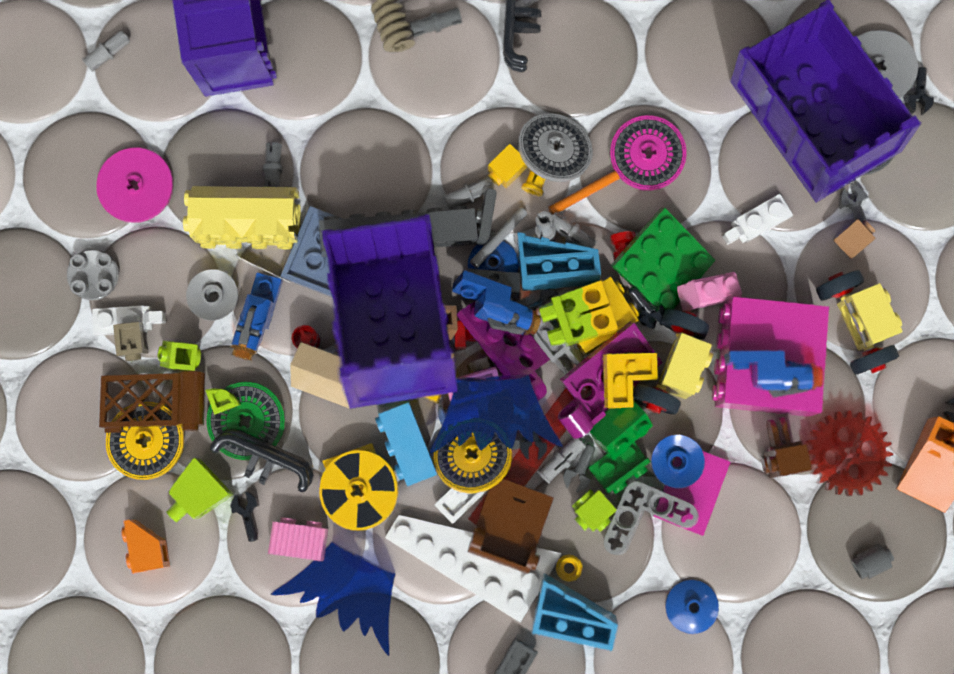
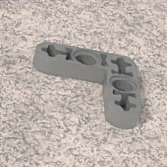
[604,482,699,556]

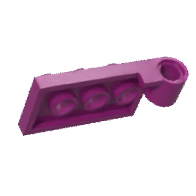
[457,301,550,410]
[558,321,663,439]

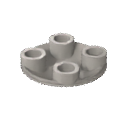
[67,249,119,300]

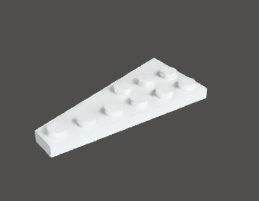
[385,515,562,623]

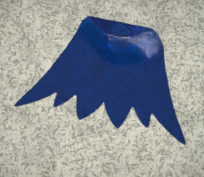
[429,374,563,454]
[270,541,396,656]

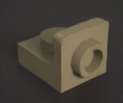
[113,322,148,361]

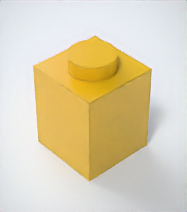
[488,144,527,189]

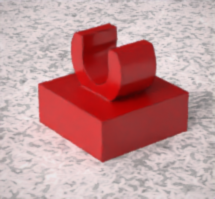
[455,321,476,350]

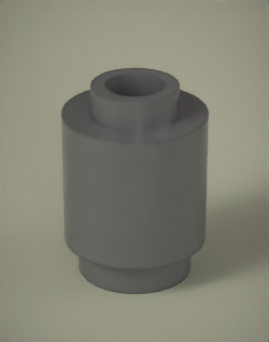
[851,543,894,579]

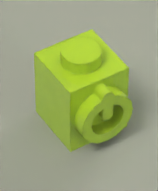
[157,341,201,371]
[572,489,617,532]

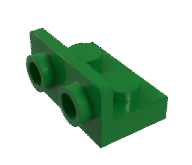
[588,442,651,494]

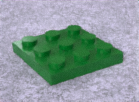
[611,207,716,310]

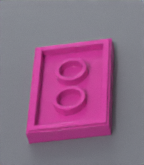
[653,451,730,536]

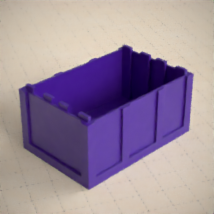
[172,0,277,97]
[730,0,921,203]
[322,214,457,409]

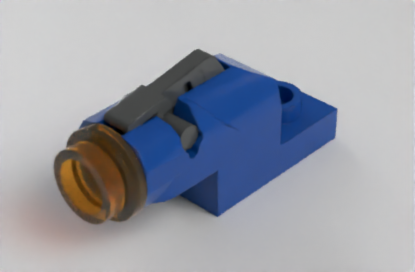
[452,270,541,335]
[231,273,283,361]
[725,351,823,398]

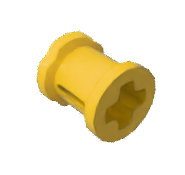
[521,170,546,196]

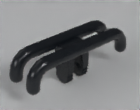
[503,0,542,72]
[210,429,313,492]

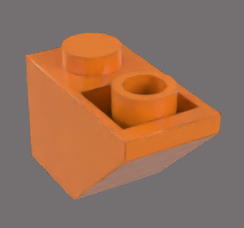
[121,520,170,574]

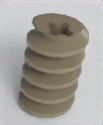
[370,0,415,53]

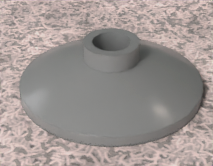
[186,269,238,321]

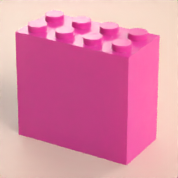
[712,297,829,417]

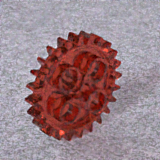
[805,410,893,496]

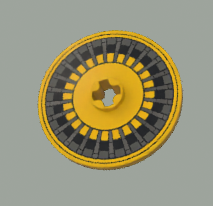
[105,401,184,480]
[433,418,512,493]

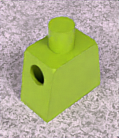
[166,458,234,523]

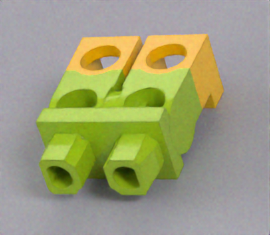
[539,280,618,347]

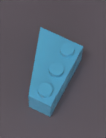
[517,232,601,291]
[375,400,437,487]
[532,573,618,651]

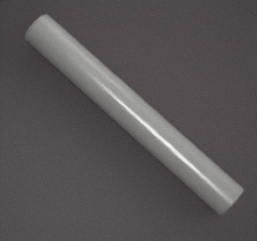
[470,207,527,268]

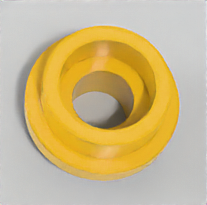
[556,555,582,582]

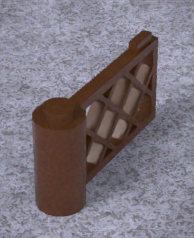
[99,371,205,433]

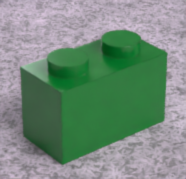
[589,401,653,460]

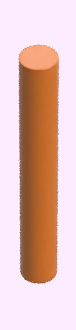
[549,170,620,215]

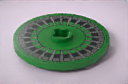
[206,382,285,460]

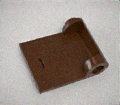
[467,479,554,574]

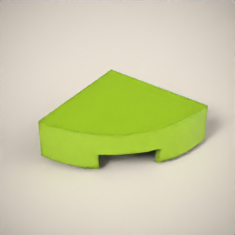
[205,388,241,415]

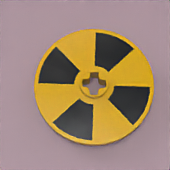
[319,450,398,531]

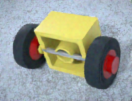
[816,270,903,375]
[633,309,713,415]

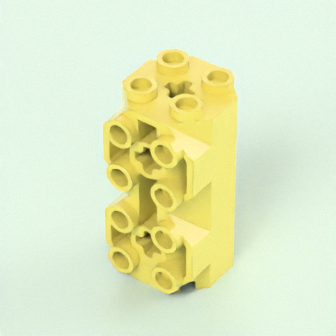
[183,186,301,250]

